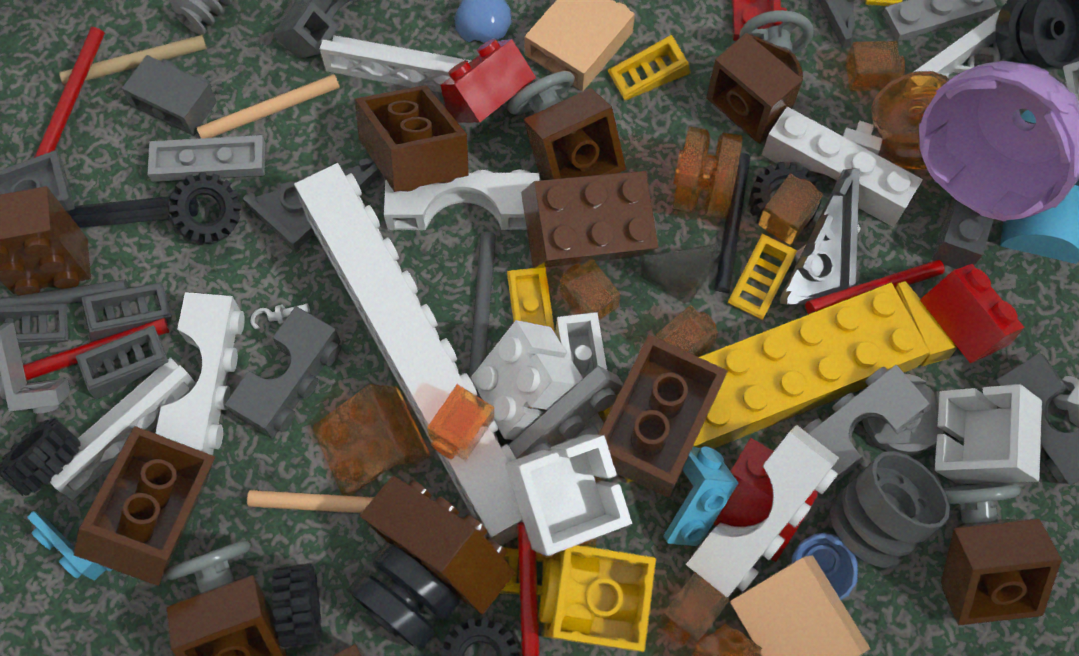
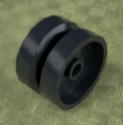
[995,0,1079,70]
[346,542,460,652]

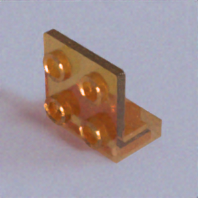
[313,384,431,496]

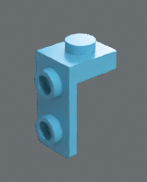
[664,447,738,546]
[27,511,113,581]

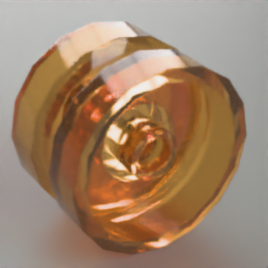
[871,71,950,169]
[672,126,743,219]

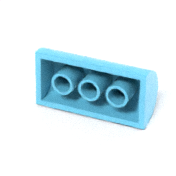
[1000,110,1079,264]

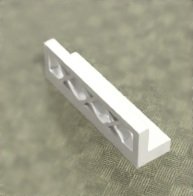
[900,10,1004,115]
[320,35,471,93]
[50,357,196,500]

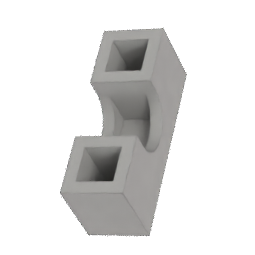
[803,365,931,485]

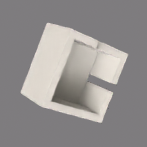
[470,320,583,440]
[935,384,1042,484]
[505,434,632,556]

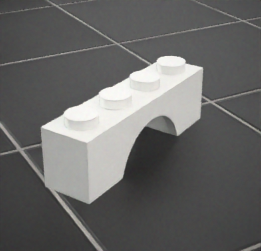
[762,107,923,227]
[384,170,539,230]
[155,292,245,455]
[686,425,839,598]

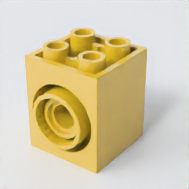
[539,545,656,652]

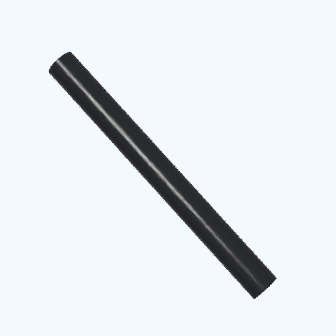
[714,153,751,293]

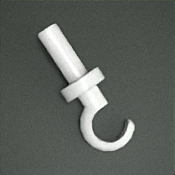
[250,304,310,329]

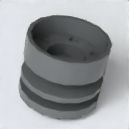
[829,451,950,568]

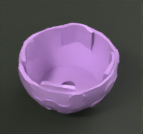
[919,61,1079,222]

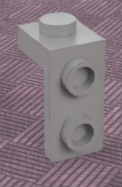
[0,322,69,413]

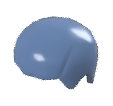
[454,0,511,43]
[792,533,858,600]

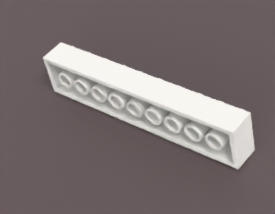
[294,163,523,546]

